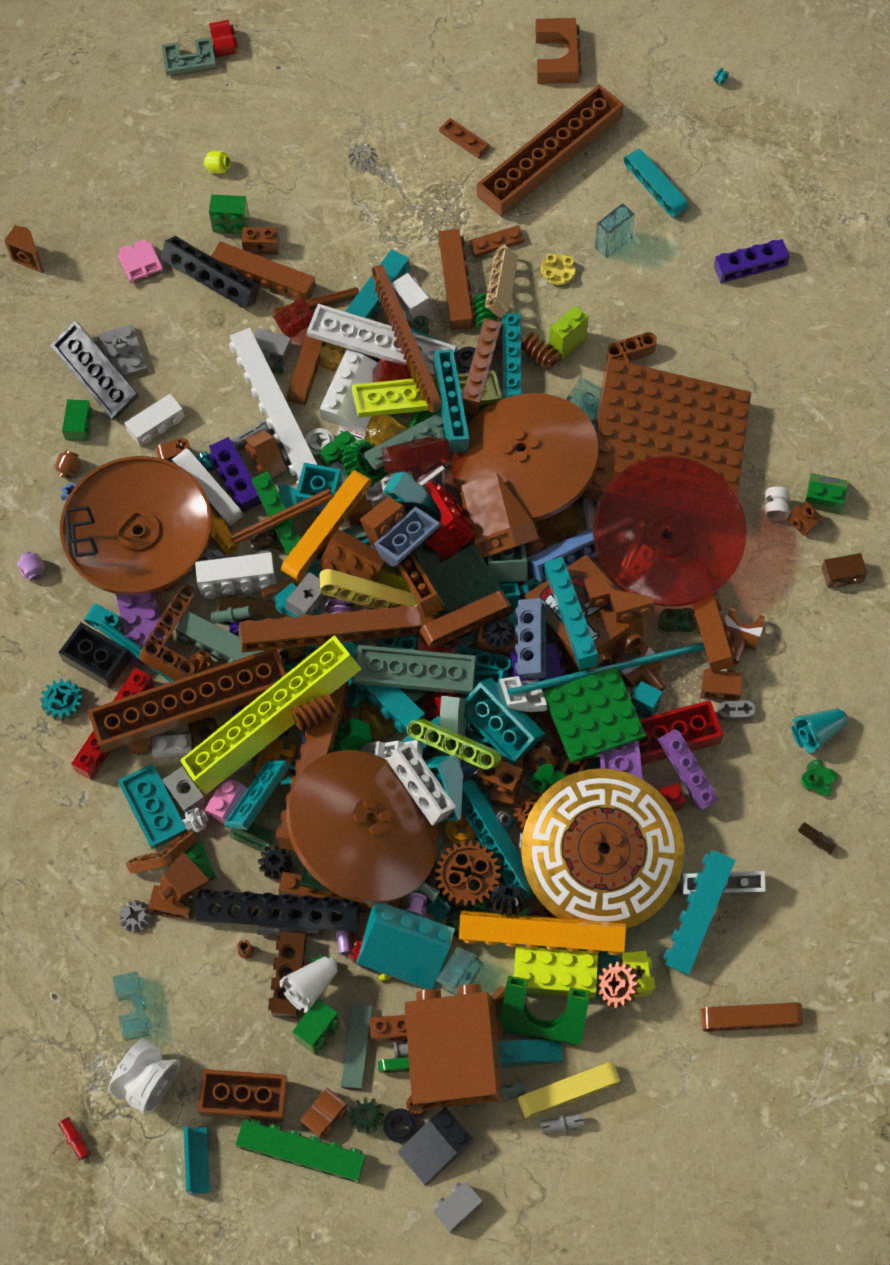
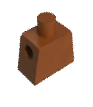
[157,852,209,902]

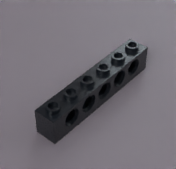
[161,236,260,309]

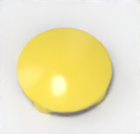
[541,254,576,285]

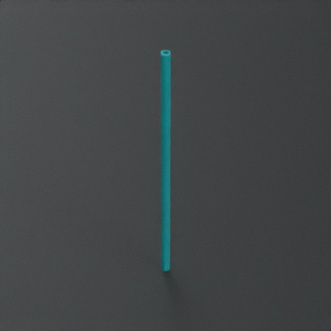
[507,643,705,697]

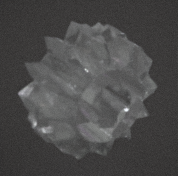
[348,143,378,173]

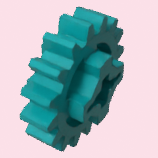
[40,678,84,721]

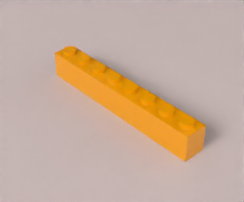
[459,911,626,955]

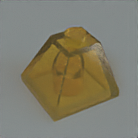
[365,415,408,462]
[359,699,399,743]

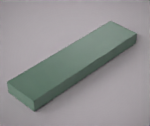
[341,1004,373,1090]

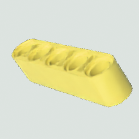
[517,1062,621,1119]

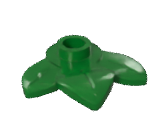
[801,759,838,796]
[529,764,567,793]

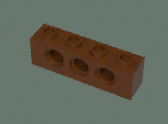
[268,931,307,1019]

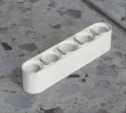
[172,448,244,527]

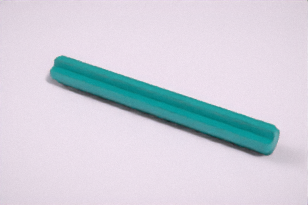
[98,621,174,682]

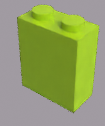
[549,305,588,361]

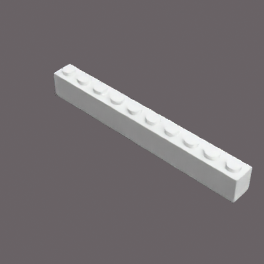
[229,328,317,486]

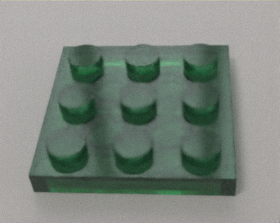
[425,544,504,614]

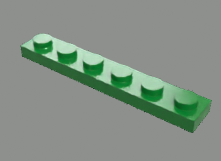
[251,471,300,556]

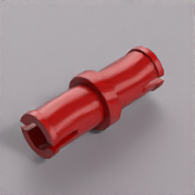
[58,1117,91,1161]

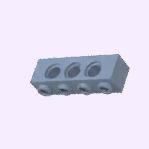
[515,598,546,680]

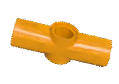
[210,506,239,555]

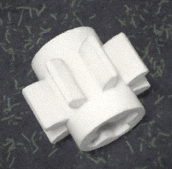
[182,808,209,832]

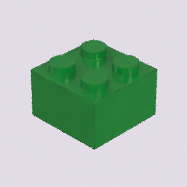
[209,194,250,235]
[292,998,341,1055]

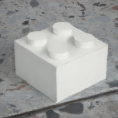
[391,273,430,328]

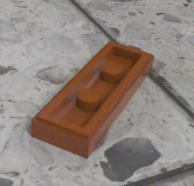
[439,118,490,159]

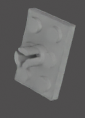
[98,324,148,378]

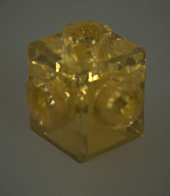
[319,342,345,372]

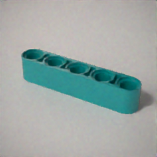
[623,148,689,218]

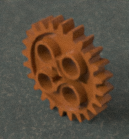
[435,840,501,907]

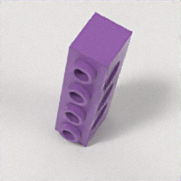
[657,729,719,810]

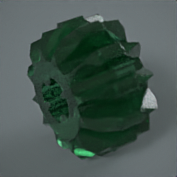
[348,1097,385,1134]

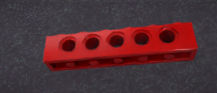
[71,668,155,781]

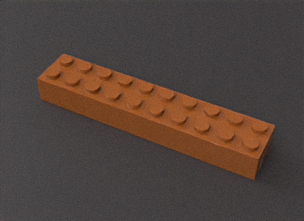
[477,84,624,217]
[87,649,286,753]

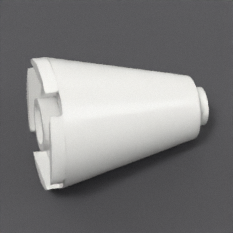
[280,957,337,1013]

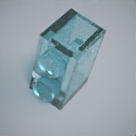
[435,947,484,995]

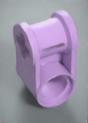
[405,892,428,918]

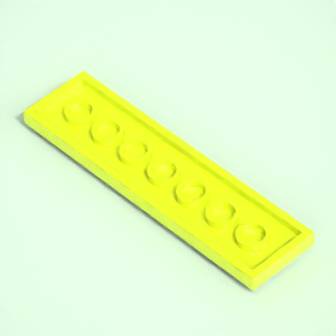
[352,370,503,418]

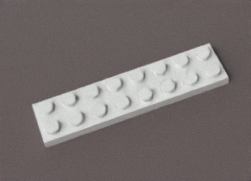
[307,304,456,375]

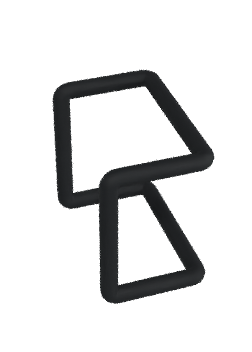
[65,506,98,557]

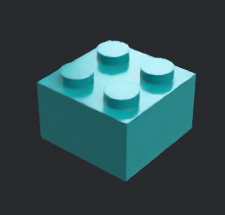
[295,463,342,510]

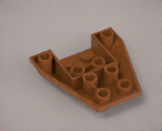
[461,473,539,563]

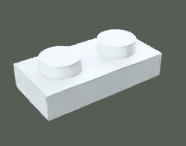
[152,734,192,757]

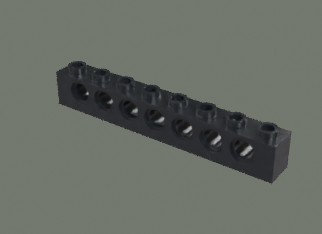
[195,889,360,932]

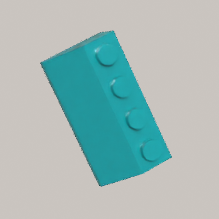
[464,678,545,765]

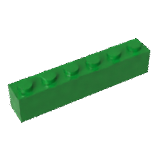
[235,1118,366,1184]

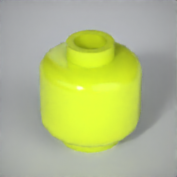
[204,151,231,174]

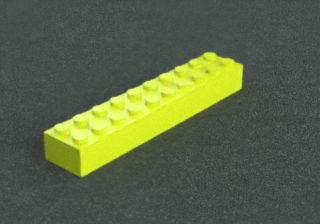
[180,635,361,795]

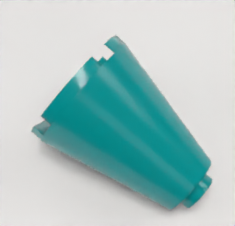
[791,708,847,753]

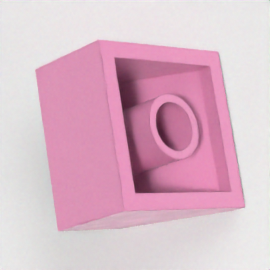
[205,778,248,833]

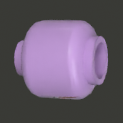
[17,552,45,581]

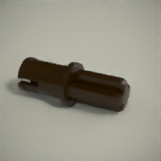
[798,822,837,855]

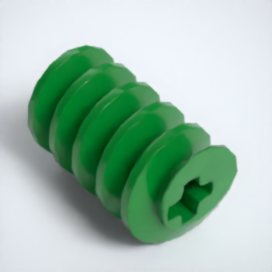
[474,293,498,332]

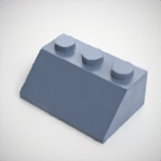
[374,507,441,567]

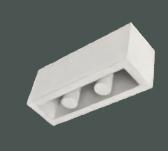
[125,394,185,447]

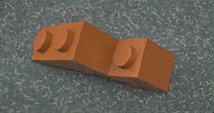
[584,574,654,622]

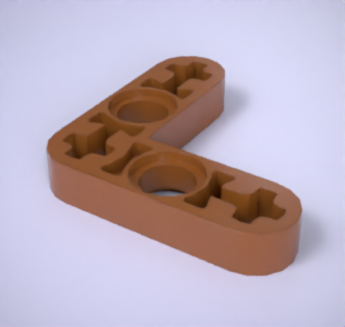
[125,830,197,874]

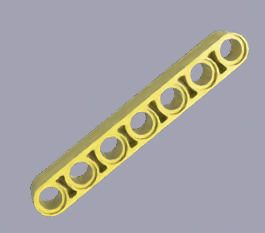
[319,569,440,619]

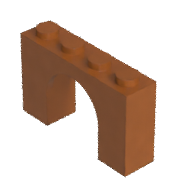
[535,18,582,84]

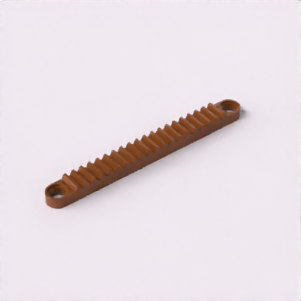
[372,265,442,413]

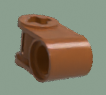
[155,438,193,463]

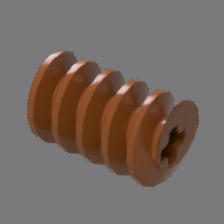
[521,331,561,369]
[291,694,336,731]

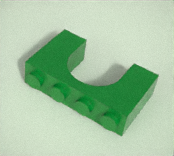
[500,975,590,1045]

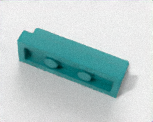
[183,1126,211,1195]

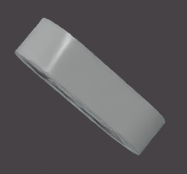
[717,700,755,721]

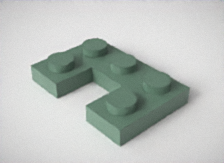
[162,37,216,76]

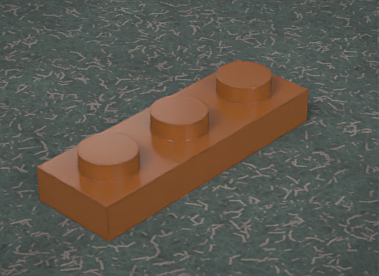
[469,225,525,258]

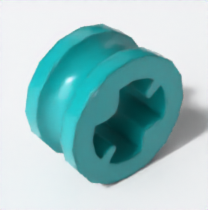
[713,68,729,85]

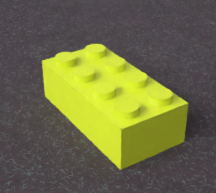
[514,946,598,998]

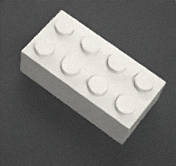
[195,552,276,599]

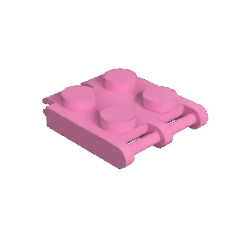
[117,239,163,284]

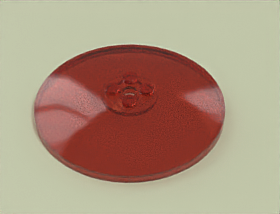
[592,456,747,607]

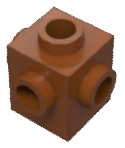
[788,502,823,536]

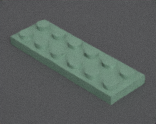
[354,645,476,694]

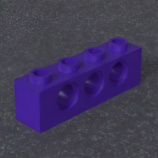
[714,239,790,283]
[208,437,262,512]

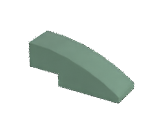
[440,696,467,756]

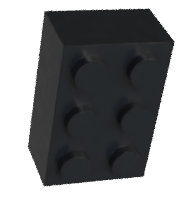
[58,622,131,689]

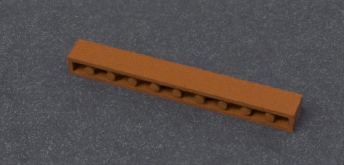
[239,605,436,653]
[276,680,349,850]

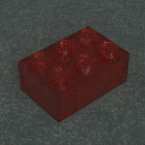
[381,436,451,474]

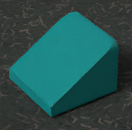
[427,892,456,922]

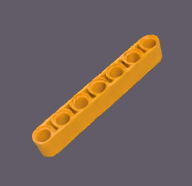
[281,470,372,580]

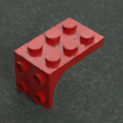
[426,481,476,559]

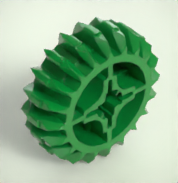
[341,439,387,488]

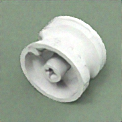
[108,1038,181,1116]

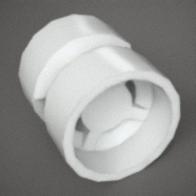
[765,487,790,521]

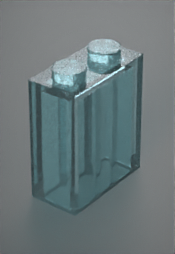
[595,203,635,258]

